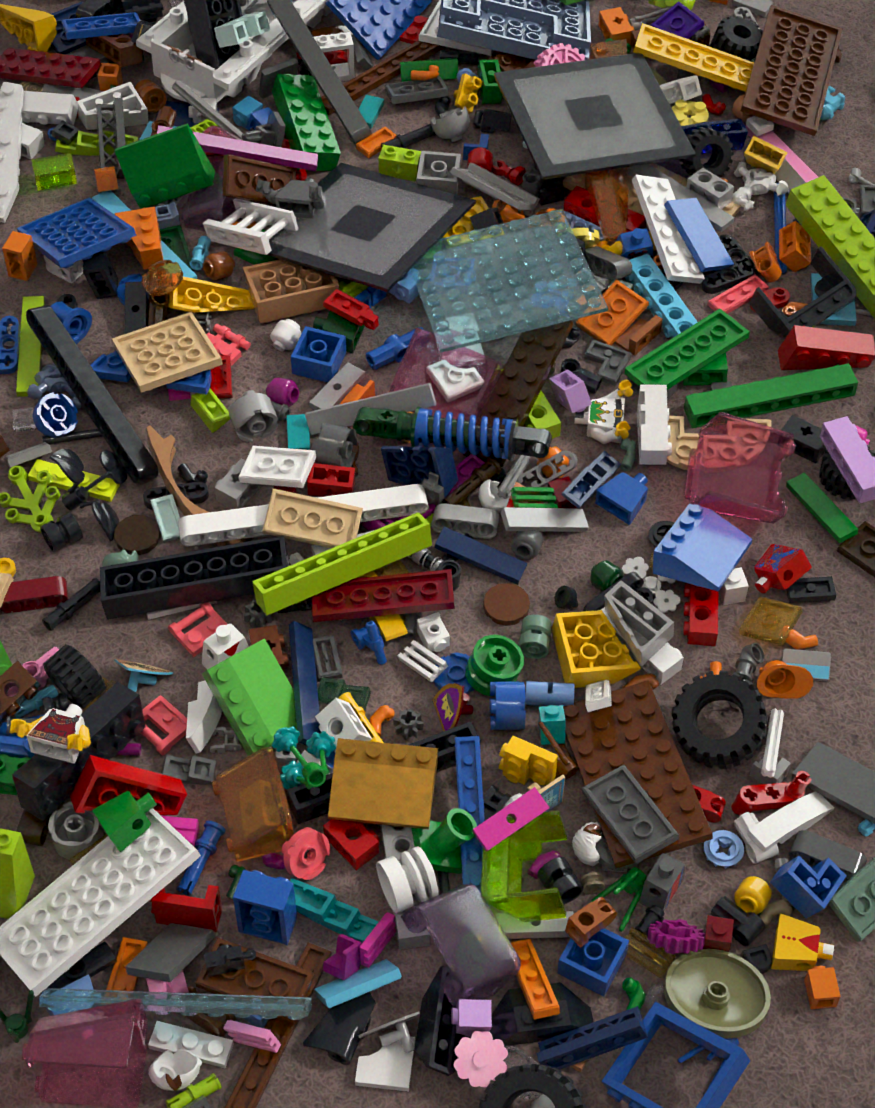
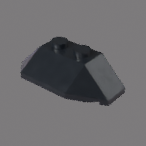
[415,966,473,1076]
[489,982,594,1046]

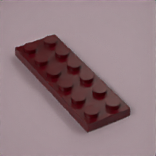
[0,48,102,88]
[312,569,455,622]

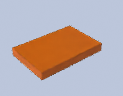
[576,279,649,345]

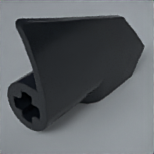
[303,992,376,1065]

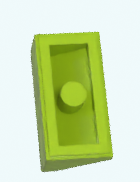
[191,388,231,433]

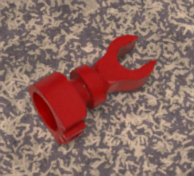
[492,160,526,186]

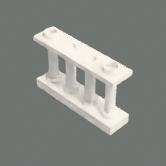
[203,198,299,255]

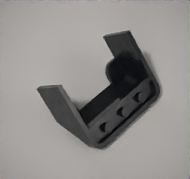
[749,247,856,335]

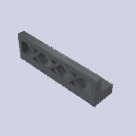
[96,98,126,178]

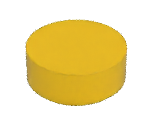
[0,558,16,577]

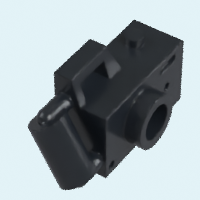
[473,109,512,133]
[204,945,256,977]

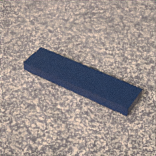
[434,527,528,585]

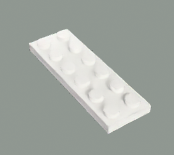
[632,175,705,284]

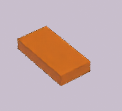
[356,127,396,159]

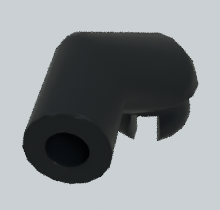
[563,327,581,348]
[177,463,208,483]

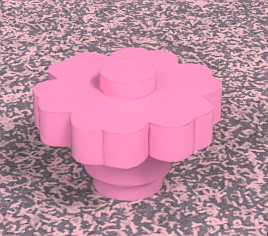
[453,1031,508,1088]

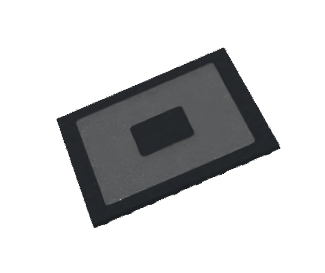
[494,53,696,180]
[267,163,476,292]

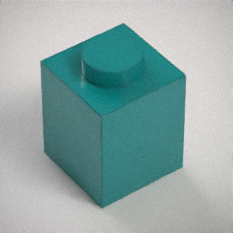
[539,705,566,745]

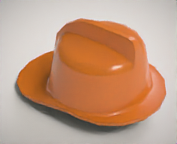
[757,660,813,699]

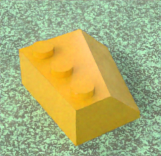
[552,610,641,688]

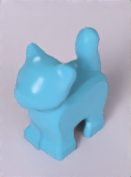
[820,86,845,120]

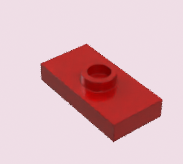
[210,356,233,399]

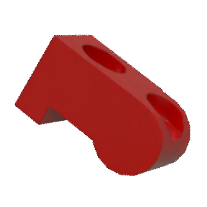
[692,785,726,823]

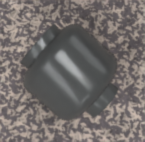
[511,530,544,560]

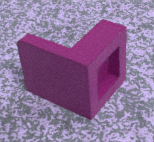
[323,934,362,980]

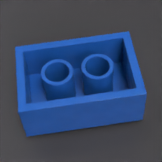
[233,870,297,945]

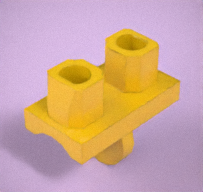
[453,73,483,114]

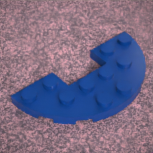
[90,349,212,394]

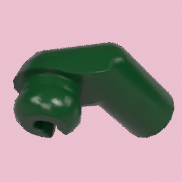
[226,865,246,899]

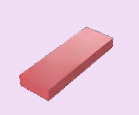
[708,274,769,314]

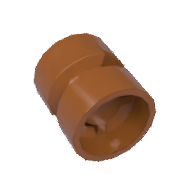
[134,79,166,112]

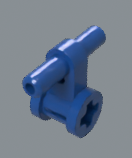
[350,620,387,665]

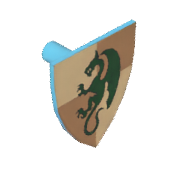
[114,659,173,692]

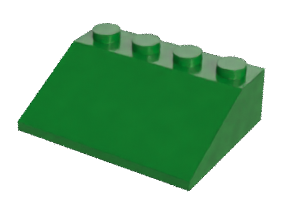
[115,123,215,209]

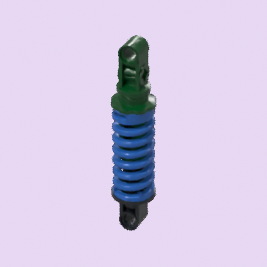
[353,407,552,461]

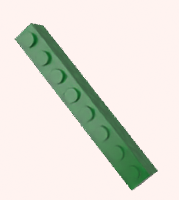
[684,363,858,428]

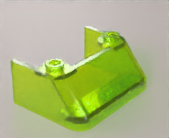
[481,810,567,922]

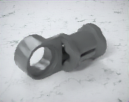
[732,643,764,683]

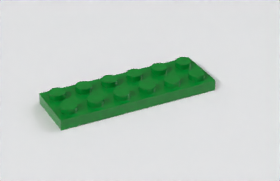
[625,309,750,390]

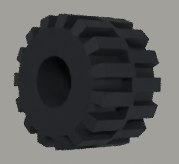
[709,16,763,61]

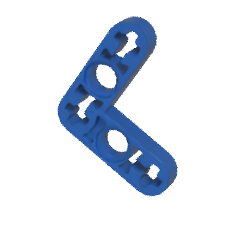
[0,316,20,374]

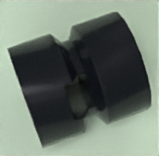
[40,512,83,552]
[537,857,584,906]

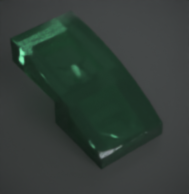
[318,678,371,711]

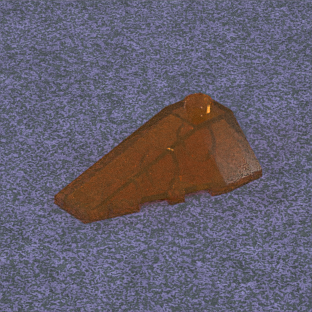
[585,169,629,241]

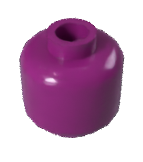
[266,377,299,407]

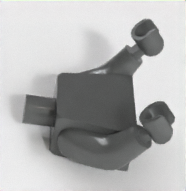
[256,178,326,218]

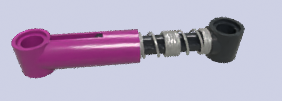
[360,518,461,591]

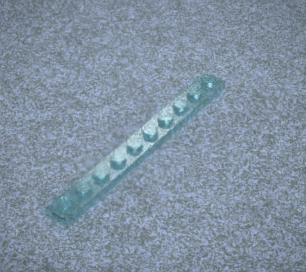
[39,988,312,1020]

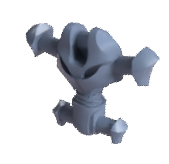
[27,363,82,408]

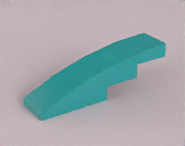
[290,878,379,943]

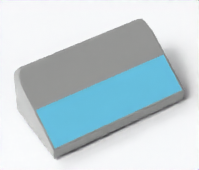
[781,649,831,682]

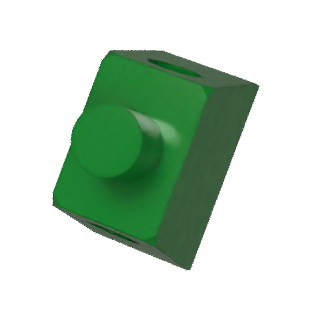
[92,791,157,852]

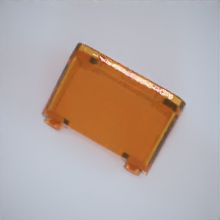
[212,746,294,862]

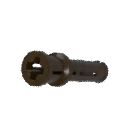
[442,457,502,505]

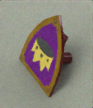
[433,683,473,731]

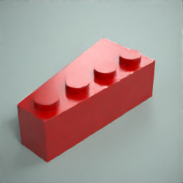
[777,325,875,370]

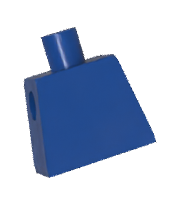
[595,473,648,525]

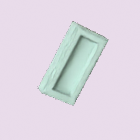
[151,494,180,542]

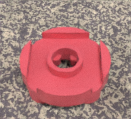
[282,827,330,880]

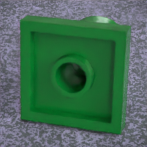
[411,808,477,874]

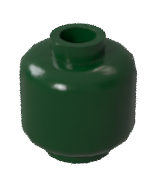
[590,560,624,592]

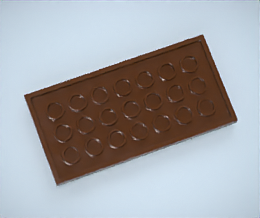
[740,5,843,136]
[563,680,713,869]

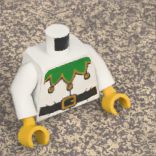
[574,380,633,444]

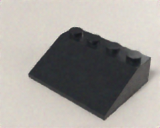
[184,0,243,70]

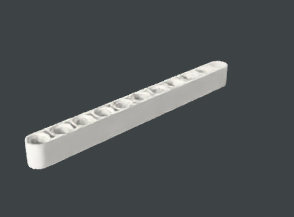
[178,484,429,546]

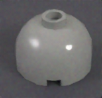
[430,107,470,142]

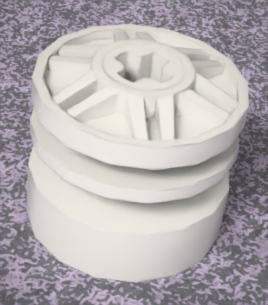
[376,846,438,914]

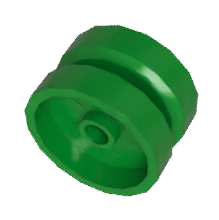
[465,634,524,697]

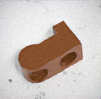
[565,897,617,948]

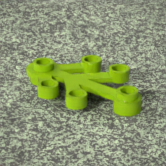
[0,466,61,533]

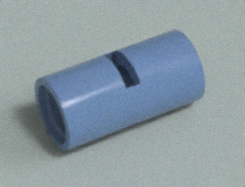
[525,681,575,706]

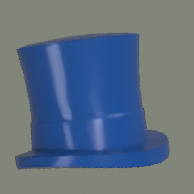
[50,302,92,344]

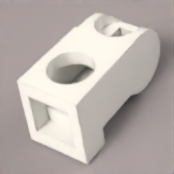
[44,255,83,283]

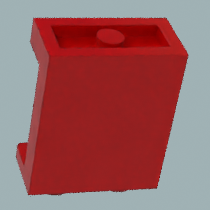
[149,885,222,932]

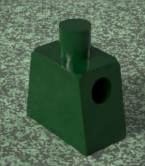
[313,311,365,353]

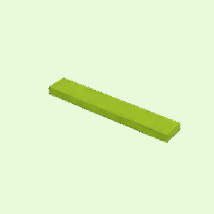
[16,296,45,397]

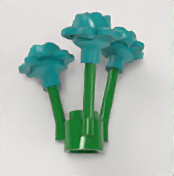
[272,726,336,789]

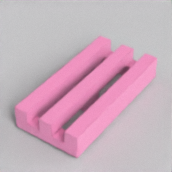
[223,1020,281,1053]

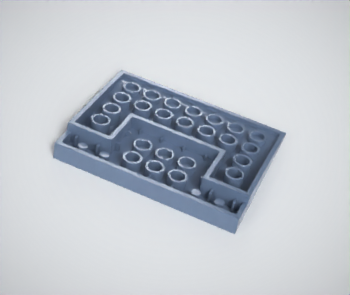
[437,0,591,60]

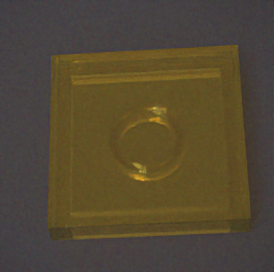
[739,597,803,646]

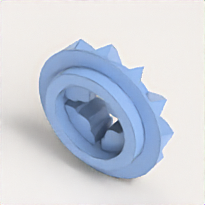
[703,830,744,869]

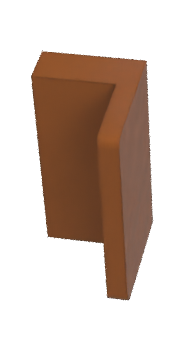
[616,315,663,356]

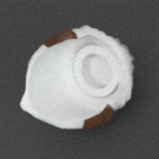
[572,822,602,866]
[148,1049,202,1091]

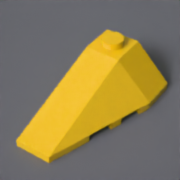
[167,275,254,312]

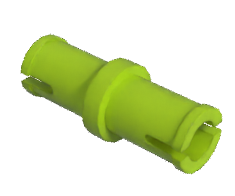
[165,1073,222,1108]

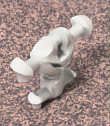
[732,162,789,211]

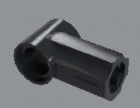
[560,358,603,394]
[711,896,765,947]

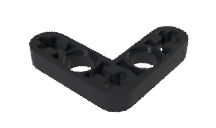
[702,235,757,294]

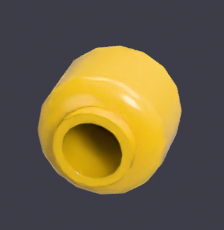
[734,876,772,915]

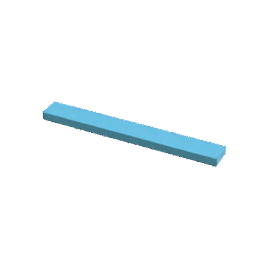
[92,190,197,280]

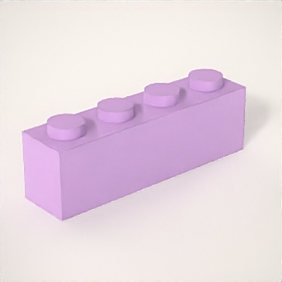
[820,416,875,504]

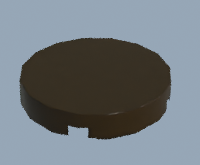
[114,515,160,555]

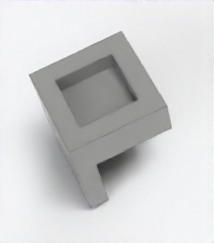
[749,758,791,784]

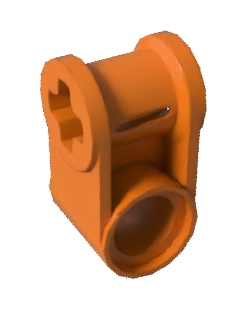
[749,242,782,282]

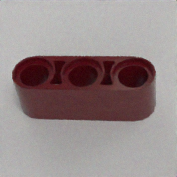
[0,576,68,613]

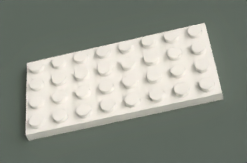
[0,808,201,997]

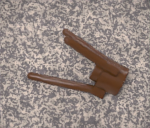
[538,722,578,780]

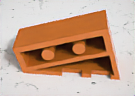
[114,207,165,270]

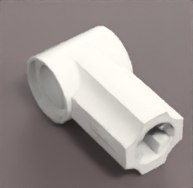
[733,812,779,864]

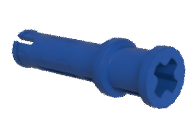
[176,820,226,896]

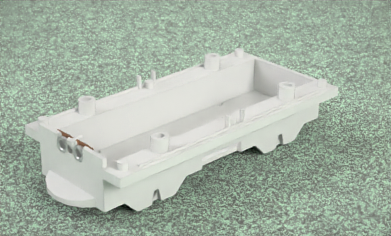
[136,0,331,102]

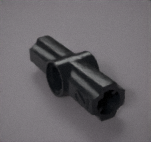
[41,942,117,997]

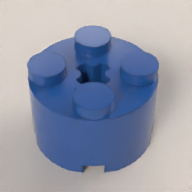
[489,681,526,730]

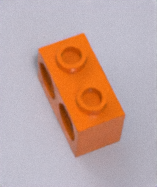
[779,220,811,272]

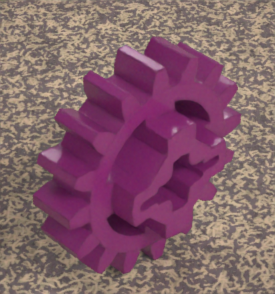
[647,919,705,954]

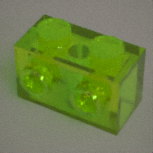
[31,153,77,190]

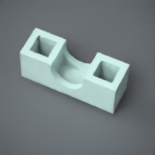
[214,11,270,48]

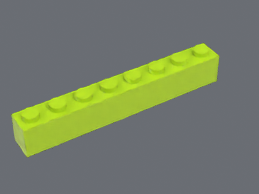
[252,512,432,616]

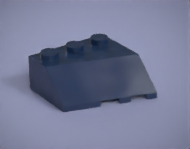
[381,446,458,498]

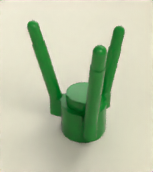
[591,867,647,932]

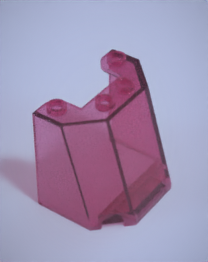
[684,412,795,524]
[22,999,148,1108]

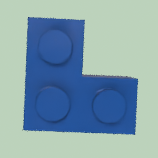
[770,856,846,919]

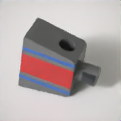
[639,853,685,911]

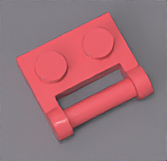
[168,602,227,657]
[141,695,187,756]

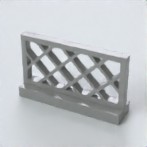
[450,163,540,217]

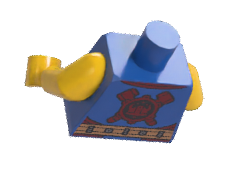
[597,228,657,260]

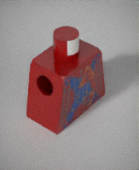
[754,544,812,594]

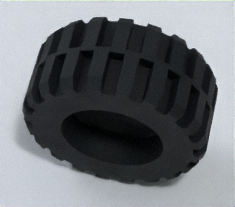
[671,670,768,769]
[479,1064,587,1108]

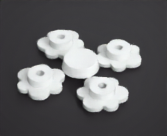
[622,557,680,613]

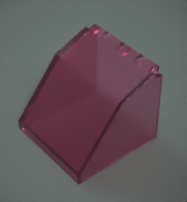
[388,327,505,421]

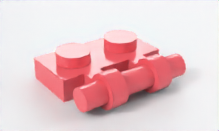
[206,324,251,366]

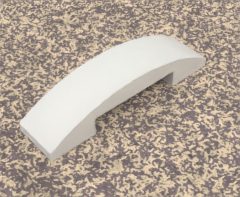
[660,76,702,104]

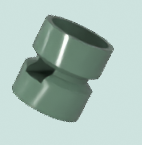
[518,614,552,659]

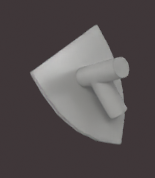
[358,1011,420,1053]

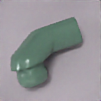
[620,438,636,471]

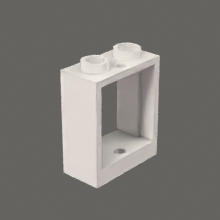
[314,32,355,85]

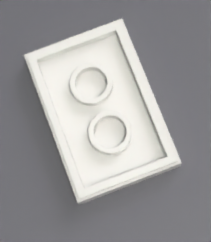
[238,446,316,488]

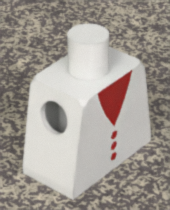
[202,623,249,670]

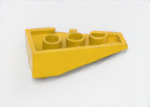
[0,4,57,52]

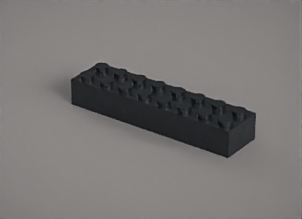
[100,536,289,620]

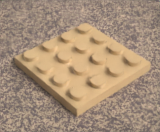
[112,312,223,393]

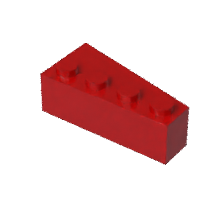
[70,755,187,815]

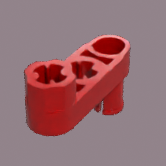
[731,771,812,816]

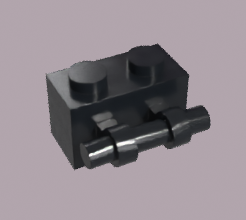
[120,0,164,20]

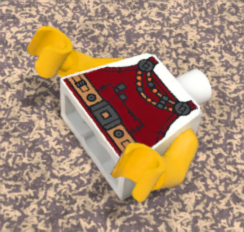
[9,704,91,763]

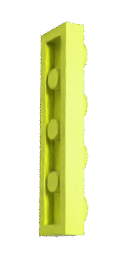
[28,459,120,502]

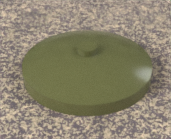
[664,949,771,1038]

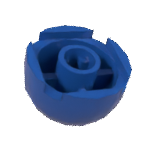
[33,393,78,438]

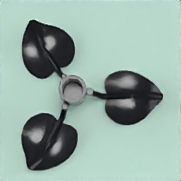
[49,449,127,541]

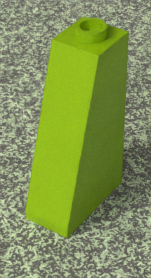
[0,828,35,919]

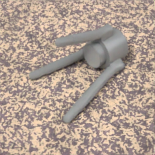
[630,6,672,31]

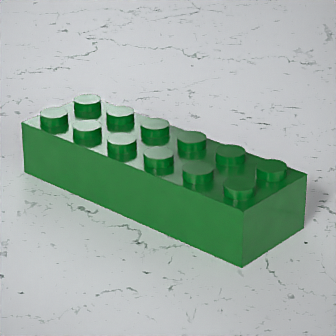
[272,74,341,171]

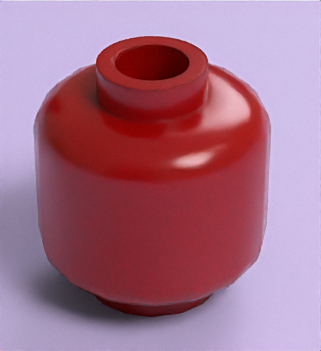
[467,147,493,172]

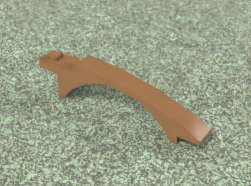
[147,425,250,547]

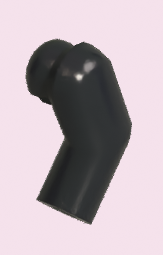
[434,96,451,117]

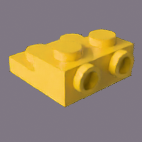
[499,736,558,785]

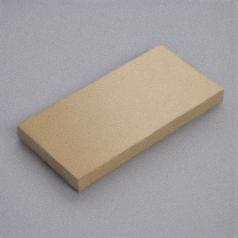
[262,489,363,548]

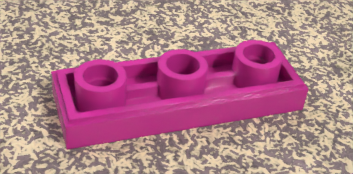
[472,787,550,852]

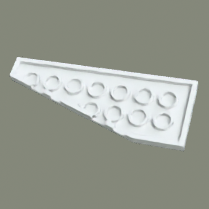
[0,82,24,223]

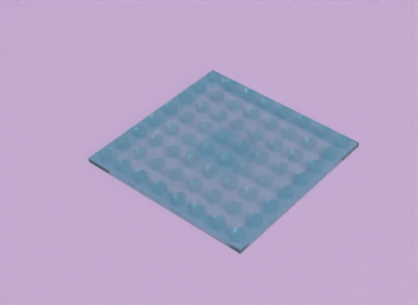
[410,209,608,353]

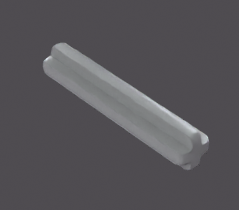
[497,455,530,499]

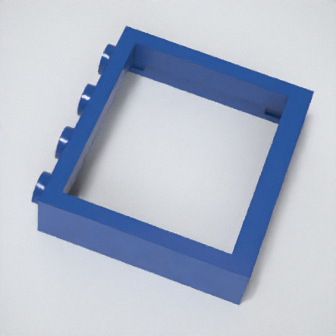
[602,1002,750,1108]

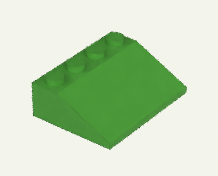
[202,638,297,759]

